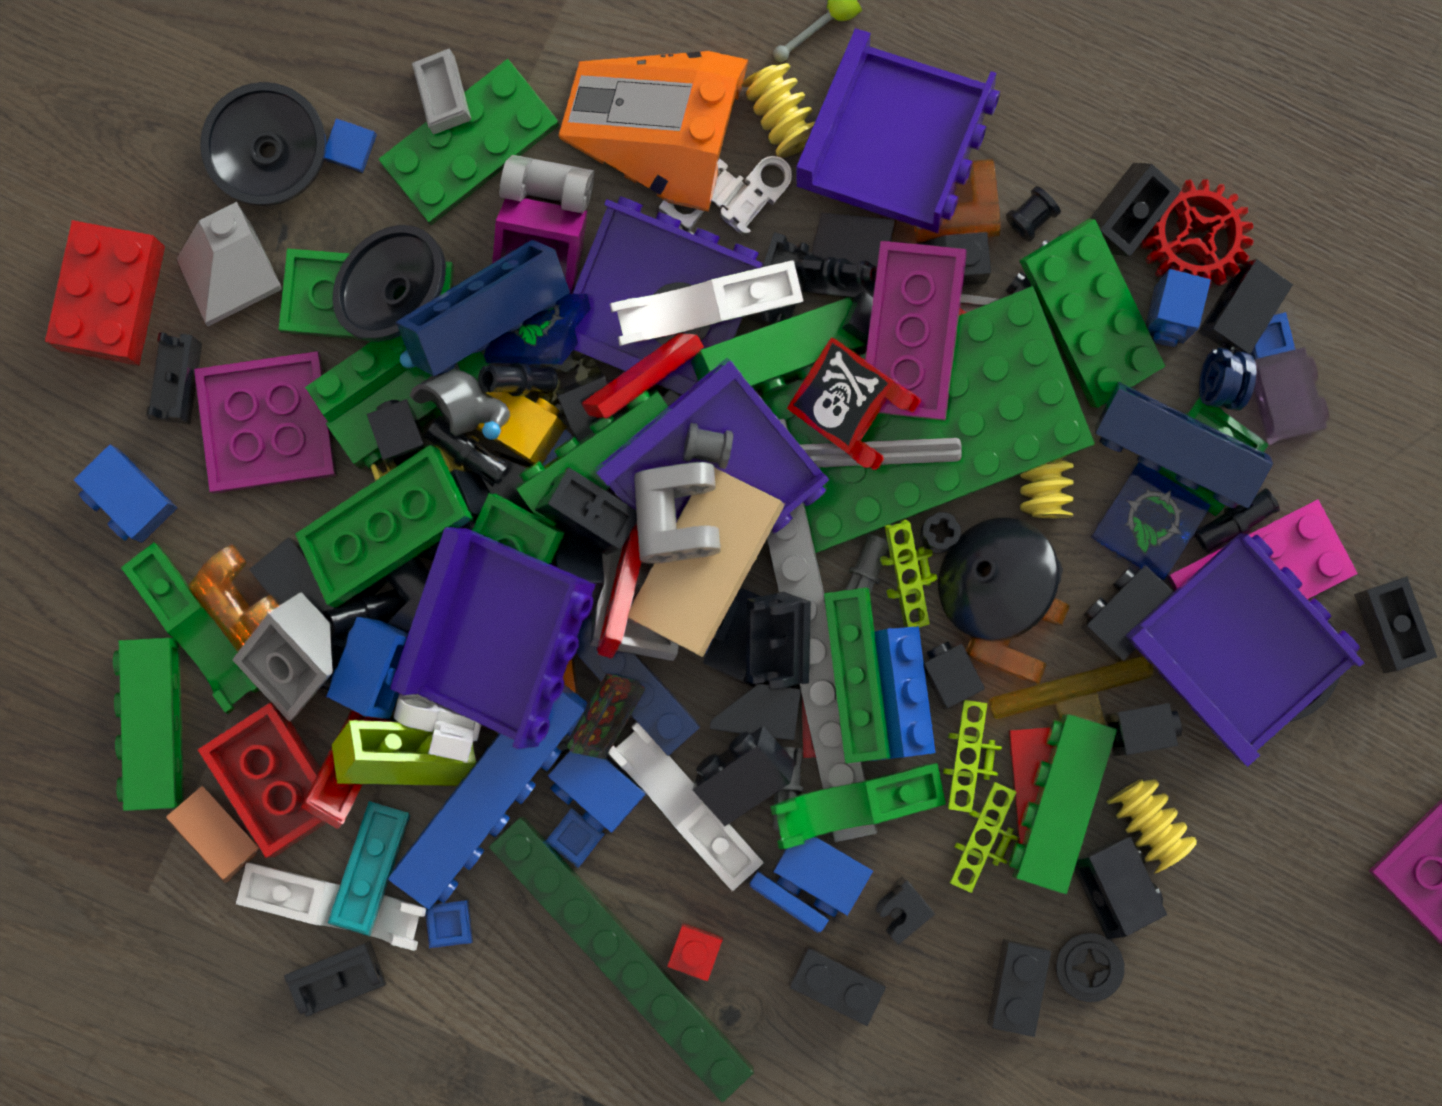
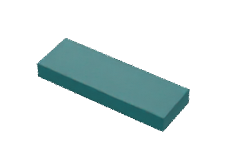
[328,801,411,937]

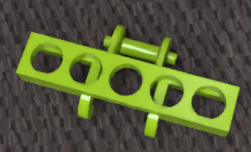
[880,520,938,628]
[943,700,1002,813]
[949,782,1019,893]

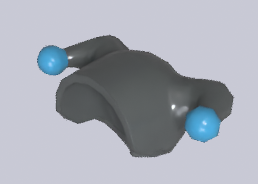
[400,351,511,440]

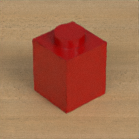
[667,923,723,981]

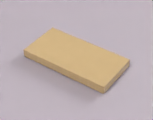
[628,468,785,657]

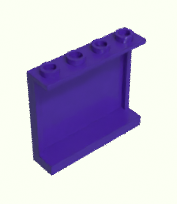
[796,28,1000,233]
[550,196,763,394]
[595,358,829,534]
[390,527,595,749]
[1126,533,1364,767]

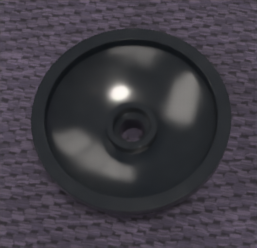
[200,82,326,206]
[332,225,446,342]
[938,517,1060,642]

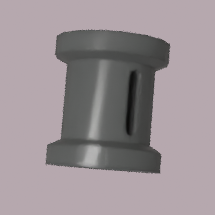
[683,423,733,469]

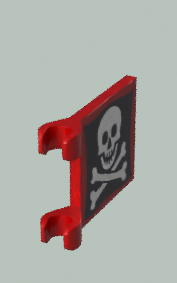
[786,337,921,470]

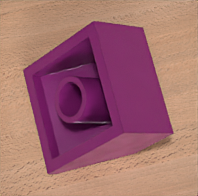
[492,198,588,306]

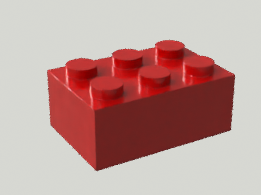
[45,220,165,366]
[198,703,326,858]

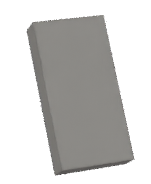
[412,48,472,135]

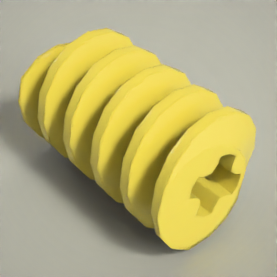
[741,63,815,158]
[1020,458,1074,519]
[1106,779,1197,874]

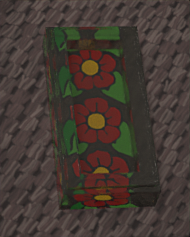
[566,673,646,759]

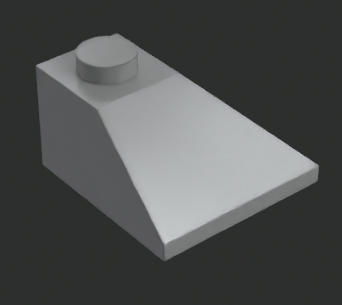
[177,202,282,327]
[232,592,332,722]

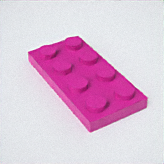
[1167,500,1358,599]

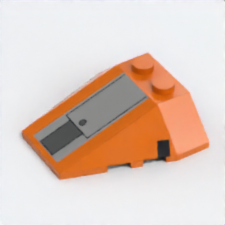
[559,51,748,212]

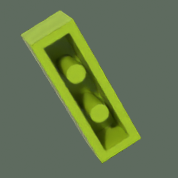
[332,721,476,786]

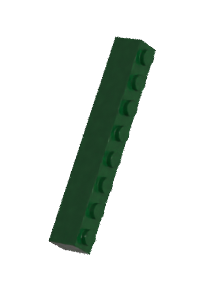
[489,817,754,1103]

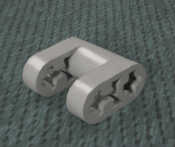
[499,155,595,214]
[634,462,721,563]

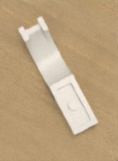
[609,260,803,346]
[606,721,764,891]
[236,862,426,950]

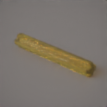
[989,656,1153,719]

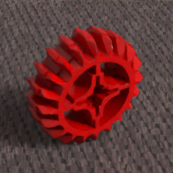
[1140,179,1254,290]

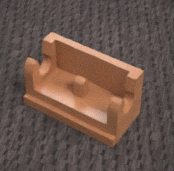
[166,786,259,884]

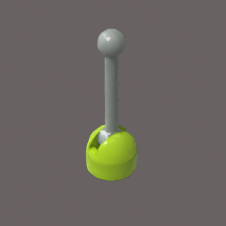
[773,0,862,62]

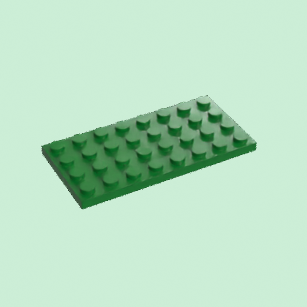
[760,286,1095,554]

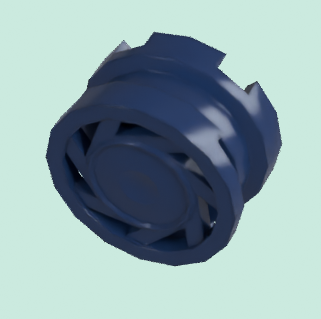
[1199,348,1257,411]

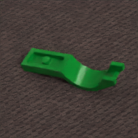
[121,542,259,714]
[770,763,946,849]

